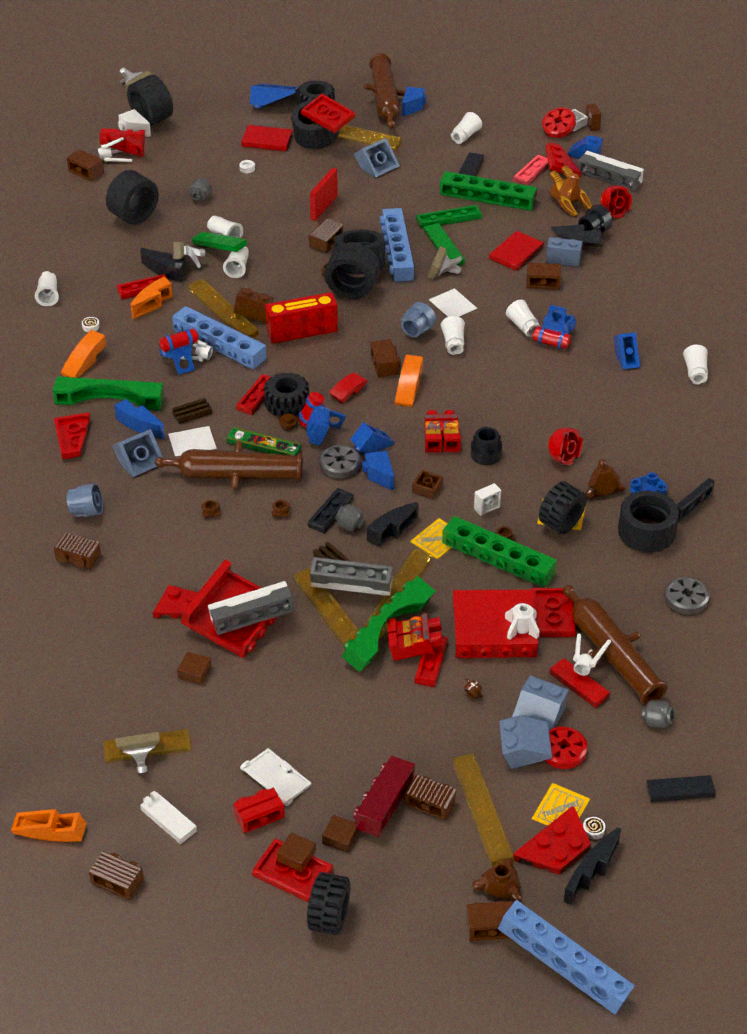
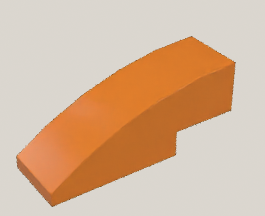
[130,277,173,319]
[61,330,107,378]
[395,354,423,407]
[11,809,87,842]

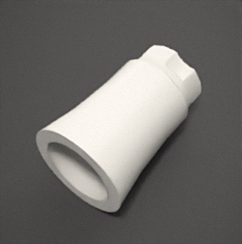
[451,112,482,144]
[207,216,243,238]
[223,247,249,278]
[35,271,59,306]
[506,300,540,337]
[441,316,465,355]
[683,345,708,385]

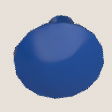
[630,472,668,495]

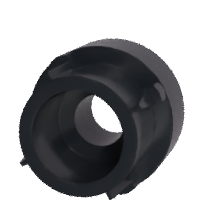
[578,205,612,233]
[470,426,502,465]

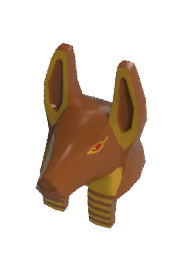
[549,166,592,217]

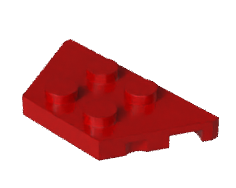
[513,806,591,875]

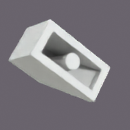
[118,109,151,137]

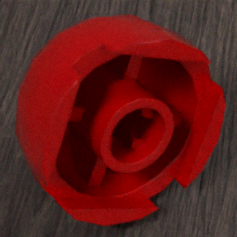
[600,185,632,218]
[548,427,583,465]

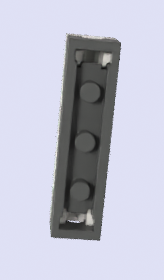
[578,151,644,191]
[310,557,393,596]
[208,581,295,635]

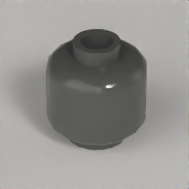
[189,178,212,202]
[335,504,365,532]
[642,700,675,729]

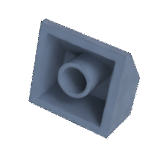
[354,138,400,178]
[546,237,583,267]
[112,429,163,477]
[512,675,569,729]
[500,715,552,769]

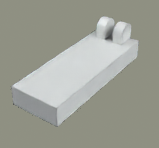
[140,791,197,844]

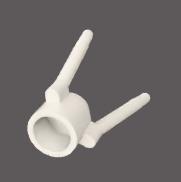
[98,137,132,162]
[181,340,213,362]
[573,634,611,676]

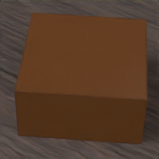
[586,103,601,131]
[412,469,443,499]
[177,652,212,685]
[322,815,359,853]
[277,832,316,872]

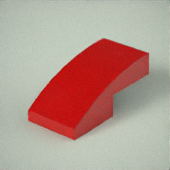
[329,372,368,404]

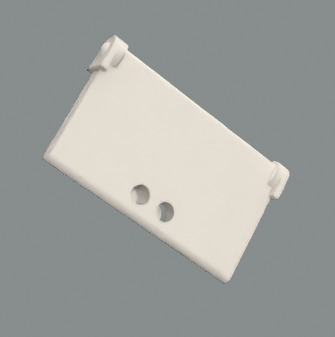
[240,748,312,806]

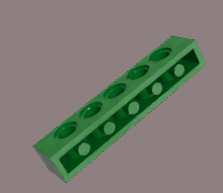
[440,171,537,211]
[442,516,557,588]

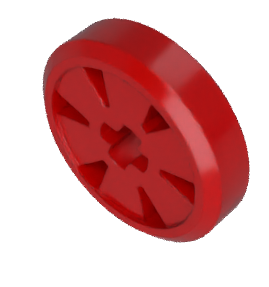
[542,107,576,138]
[544,726,587,769]

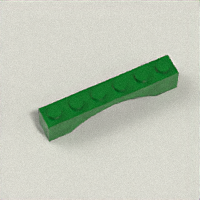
[52,376,164,411]
[341,576,436,672]

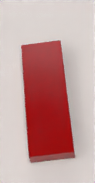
[116,274,167,300]
[236,374,270,415]
[415,636,448,687]
[549,658,610,708]

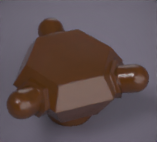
[585,459,625,499]
[472,859,522,902]

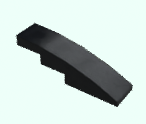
[564,827,621,905]

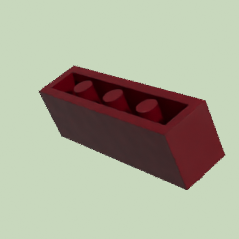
[353,755,415,837]

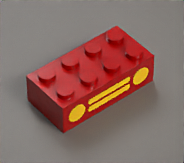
[265,292,338,344]

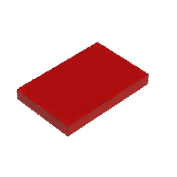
[301,94,356,133]
[241,125,293,151]
[310,168,338,221]
[489,231,544,271]
[532,588,576,637]
[252,838,333,902]

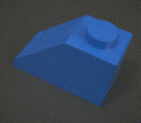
[402,87,427,116]
[568,135,603,159]
[613,332,640,370]
[350,422,395,453]
[362,451,394,490]

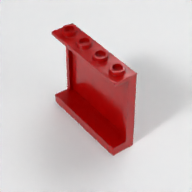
[181,559,276,658]
[452,590,538,658]

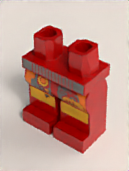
[424,410,461,453]
[387,613,444,661]

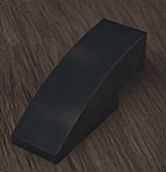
[551,225,603,247]
[140,248,186,282]
[367,502,419,547]

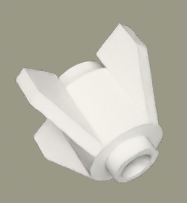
[505,603,540,640]

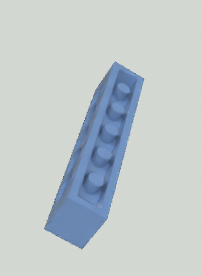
[380,208,414,282]
[172,306,267,369]
[498,900,635,1015]

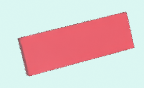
[513,155,549,185]

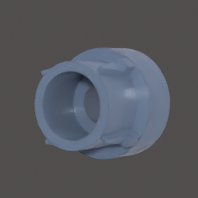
[400,302,436,337]
[67,483,103,517]

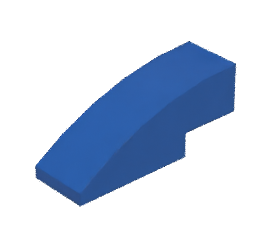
[114,399,165,439]

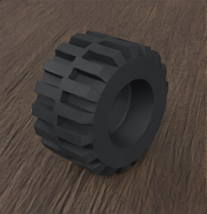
[297,80,335,105]
[264,372,309,417]
[539,481,587,534]
[307,872,351,936]

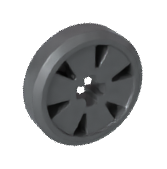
[320,445,360,478]
[664,577,709,615]

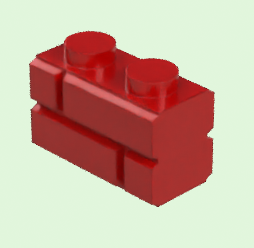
[233,787,285,833]

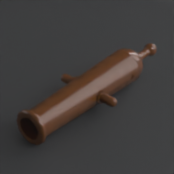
[363,53,406,129]
[155,441,303,490]
[562,585,668,706]

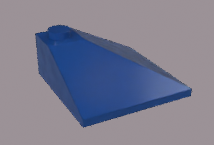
[250,83,299,108]

